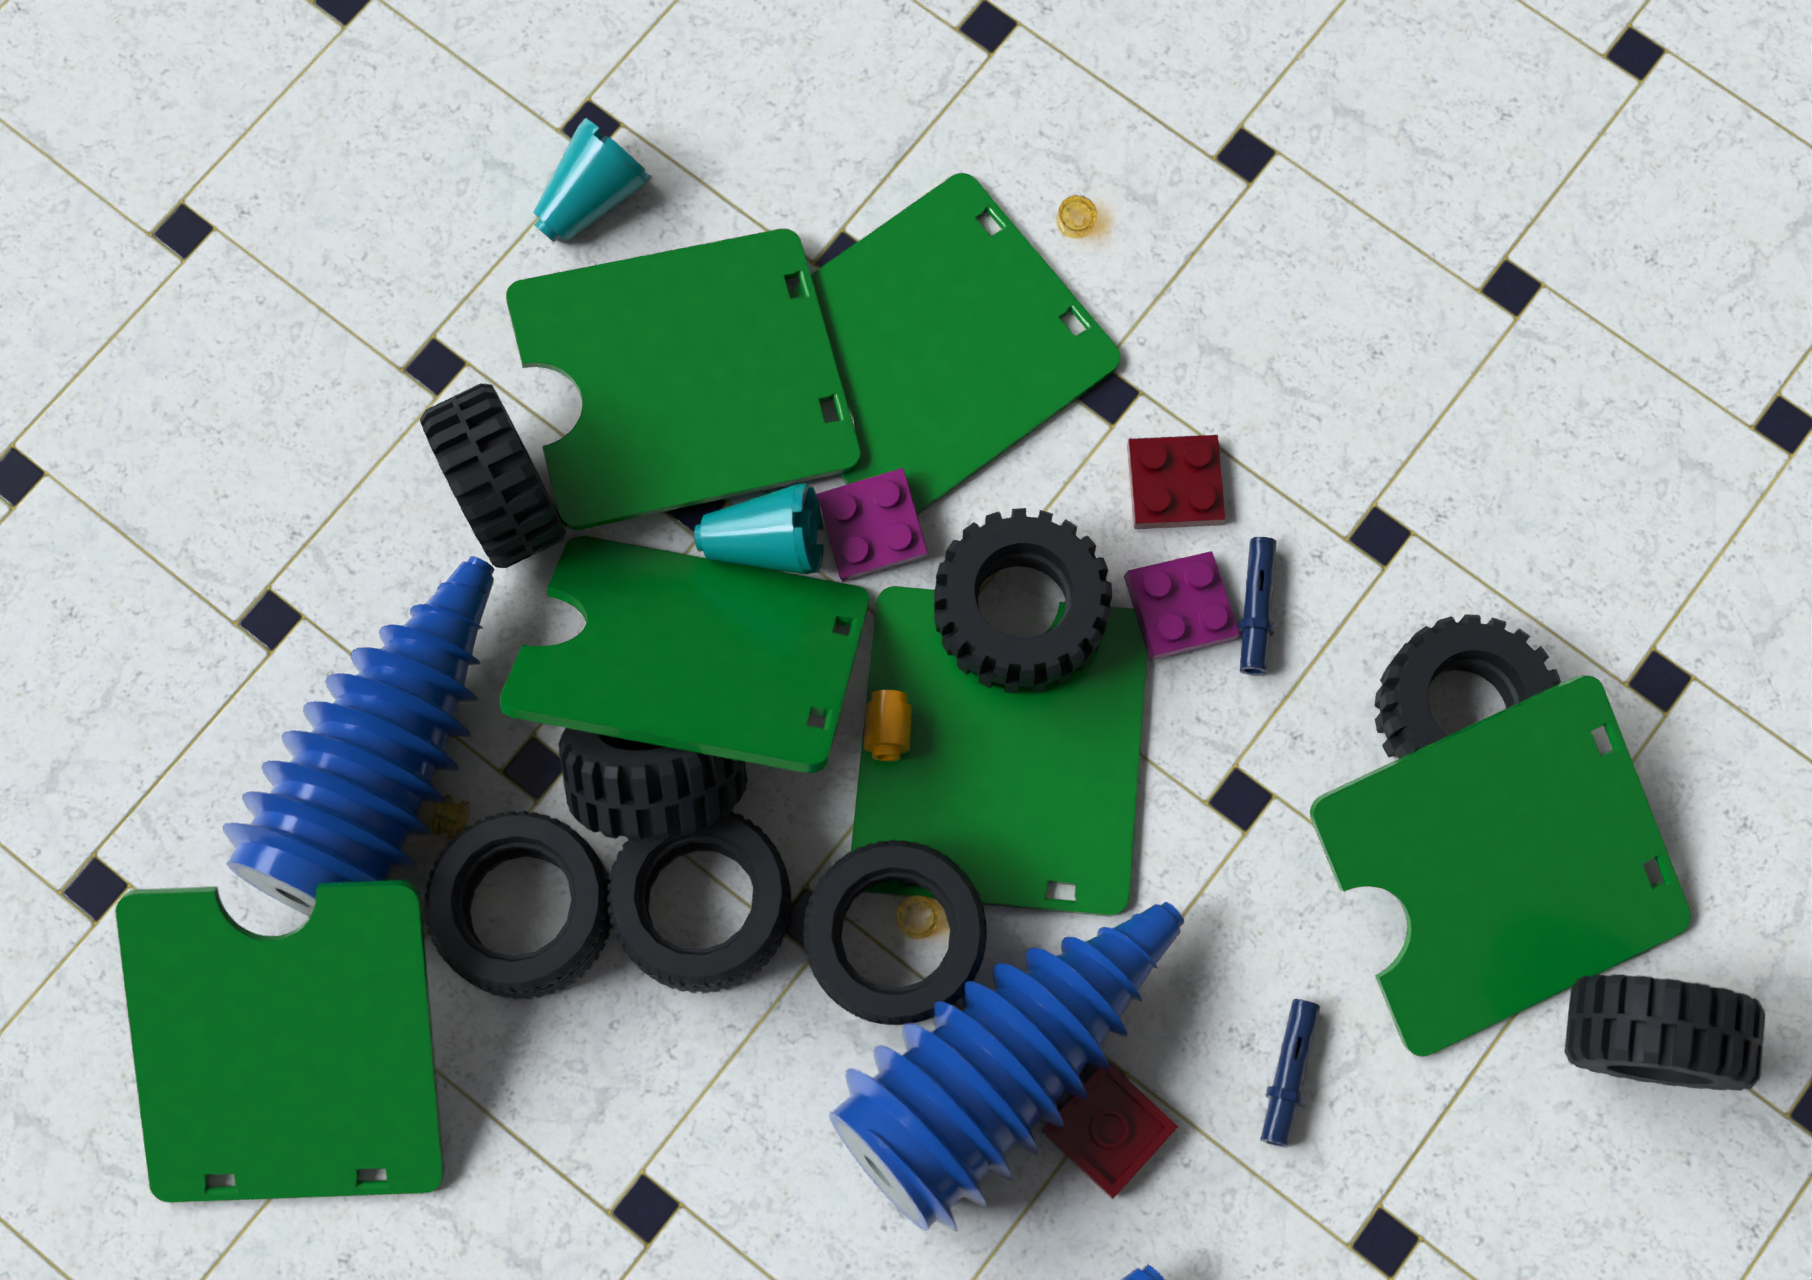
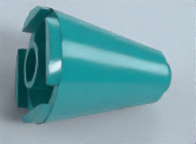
[533,118,652,242]
[694,483,824,574]

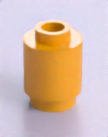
[863,690,912,761]

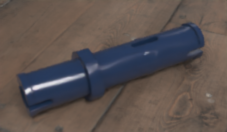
[1238,537,1277,676]
[1260,999,1320,1148]

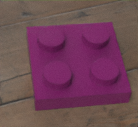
[817,468,929,582]
[1124,551,1240,661]

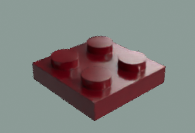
[1127,435,1225,529]
[1041,1060,1178,1200]

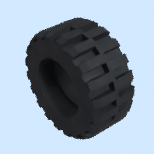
[420,383,566,568]
[934,508,1112,694]
[1374,614,1561,759]
[559,728,747,841]
[1564,974,1766,1091]

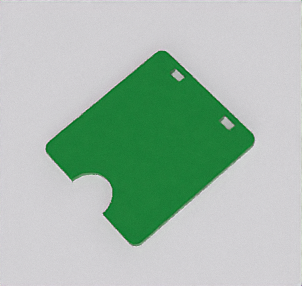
[788,173,1120,515]
[506,228,860,530]
[500,536,870,773]
[851,586,1147,917]
[1310,675,1691,1057]
[115,880,444,1203]

